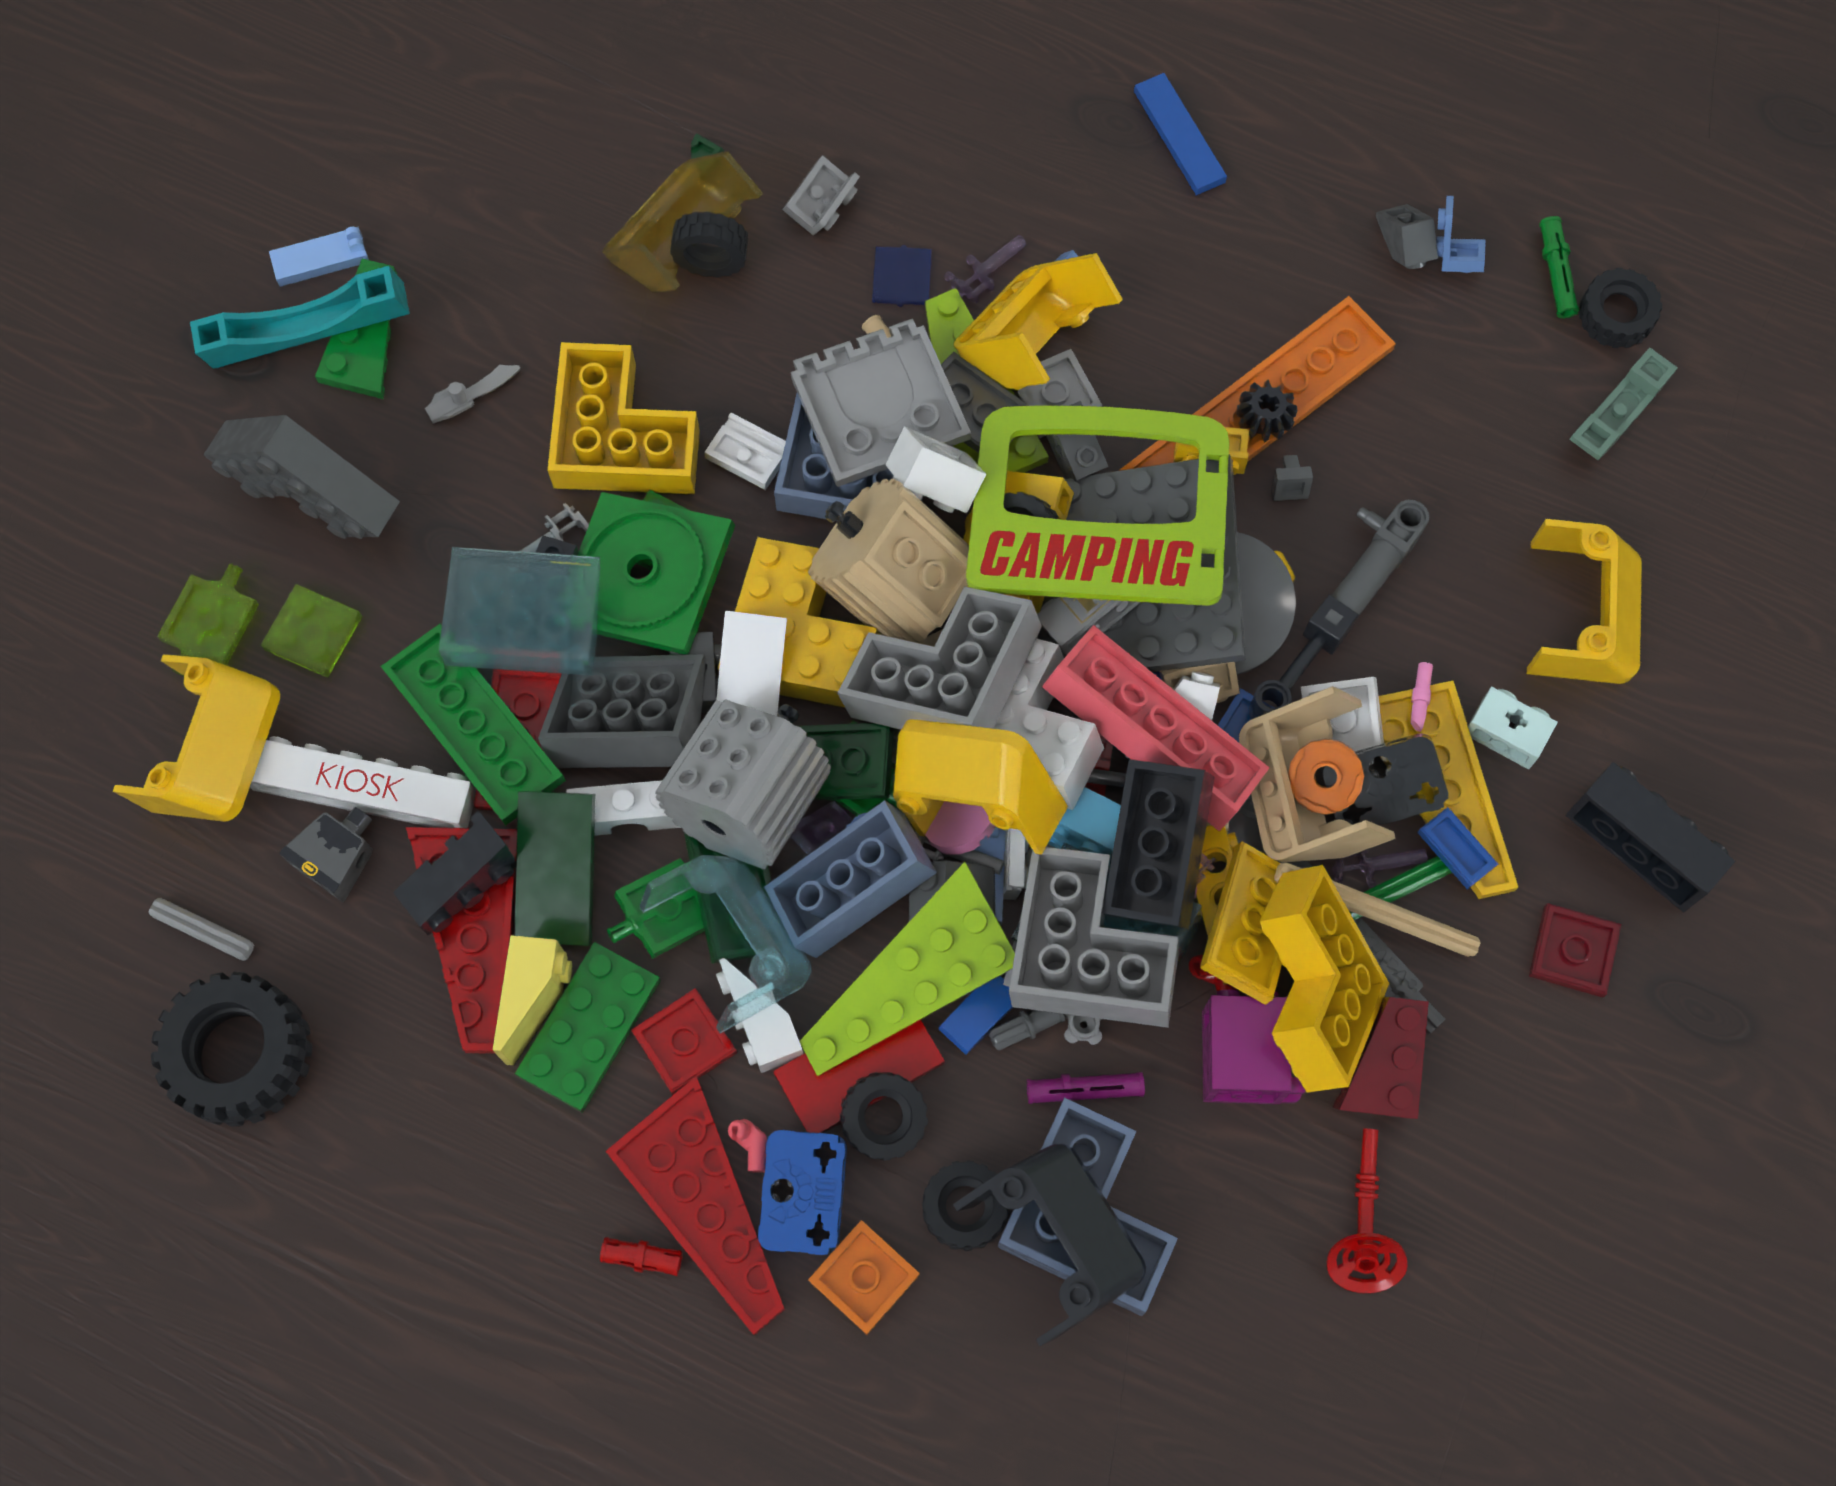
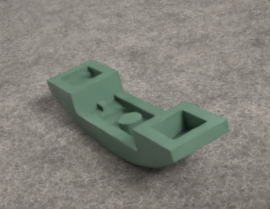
[1569,347,1678,460]

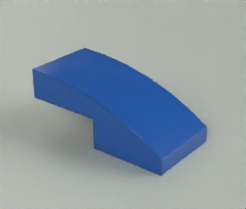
[939,976,1014,1055]

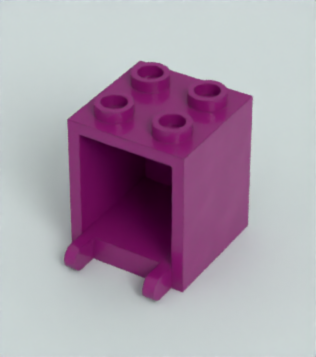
[1202,990,1306,1104]

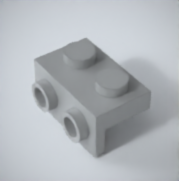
[782,155,860,236]

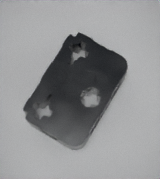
[1323,733,1449,825]

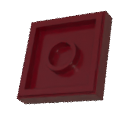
[1529,903,1622,998]

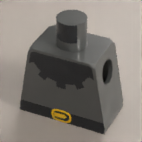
[279,807,373,902]

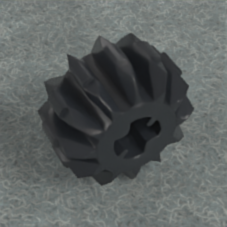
[1236,379,1298,443]

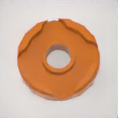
[1288,738,1364,815]

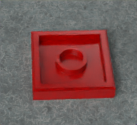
[631,988,737,1095]

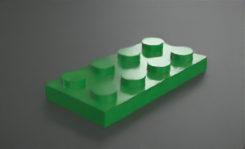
[515,942,661,1113]

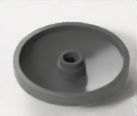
[1235,532,1296,675]

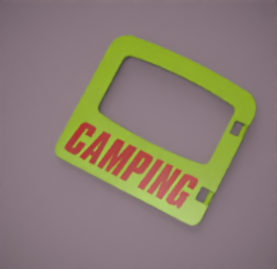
[966,406,1229,606]

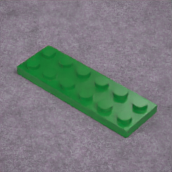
[380,624,566,826]

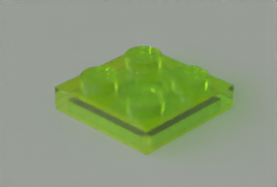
[261,584,362,678]

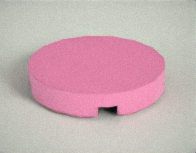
[925,801,995,855]

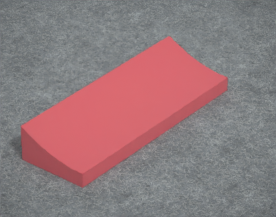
[1042,625,1270,831]

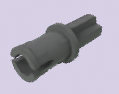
[989,1010,1065,1050]

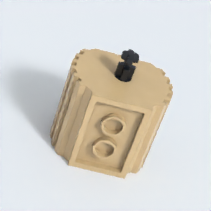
[808,479,969,643]

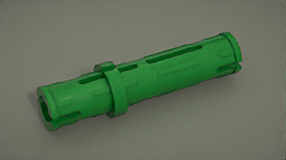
[1539,216,1580,318]

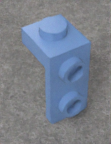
[1436,196,1486,273]

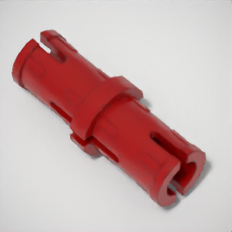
[600,1237,683,1276]

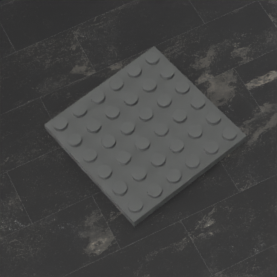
[1037,454,1246,672]

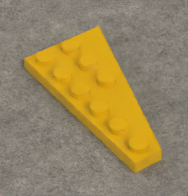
[1379,681,1518,899]

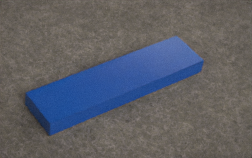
[1134,73,1227,195]

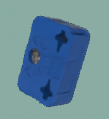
[758,1130,847,1255]

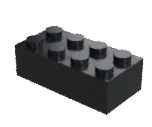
[1102,759,1215,930]
[1565,762,1736,913]

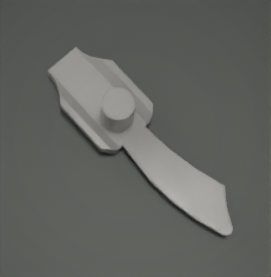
[425,365,520,424]

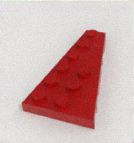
[605,1076,785,1336]

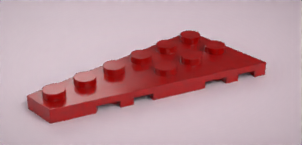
[406,827,517,1054]

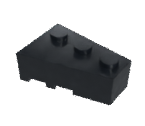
[393,811,517,935]

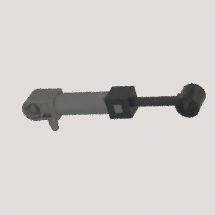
[1249,500,1429,719]

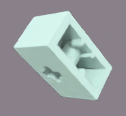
[1468,686,1558,769]

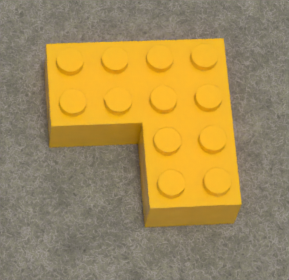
[548,342,700,494]
[718,537,880,707]
[1259,865,1389,1093]

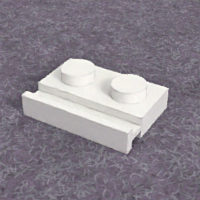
[704,413,786,490]
[1003,828,1029,900]

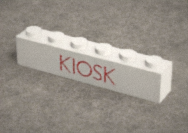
[250,736,476,828]

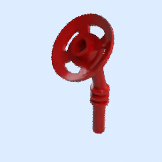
[1326,1128,1408,1293]

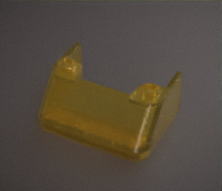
[602,151,763,292]

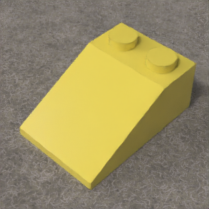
[493,935,572,1065]

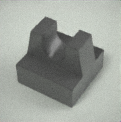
[1271,455,1313,501]

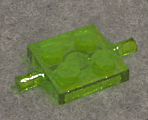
[157,563,259,677]

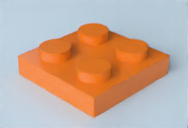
[808,1220,920,1335]

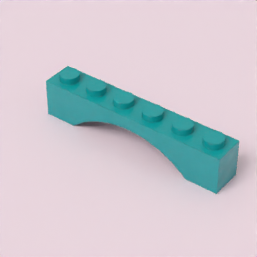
[190,266,410,369]

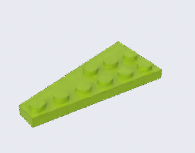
[799,862,1015,1076]

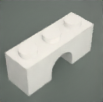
[566,780,681,836]

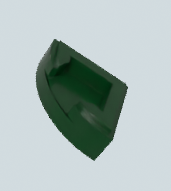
[691,133,725,179]

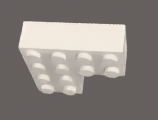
[993,638,1104,810]

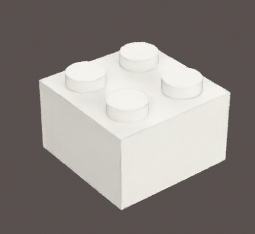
[886,426,986,513]

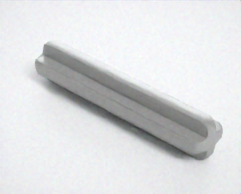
[149,898,254,961]

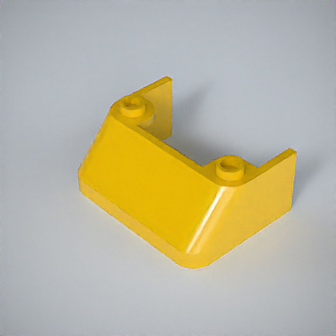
[954,253,1123,390]
[1527,519,1642,684]
[113,654,280,822]
[893,719,1068,855]

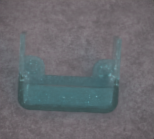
[639,855,812,1033]

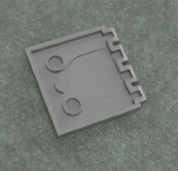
[791,319,971,487]

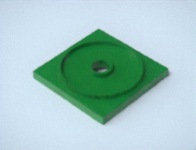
[553,492,735,655]

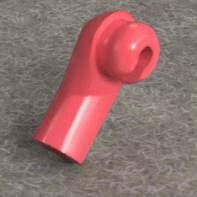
[728,1119,767,1173]

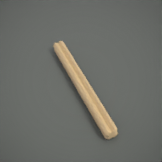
[1274,862,1481,957]

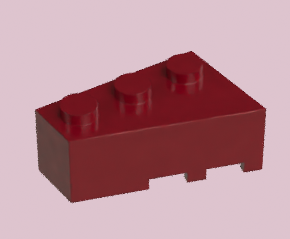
[1332,997,1429,1119]

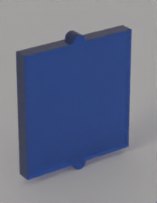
[872,245,932,307]

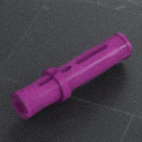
[1026,1072,1145,1104]

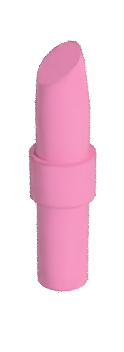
[1411,662,1433,732]

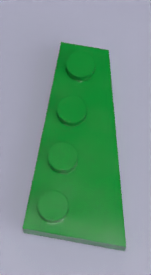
[315,258,397,399]

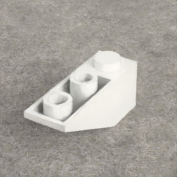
[716,958,803,1073]

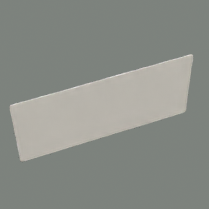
[716,611,787,716]

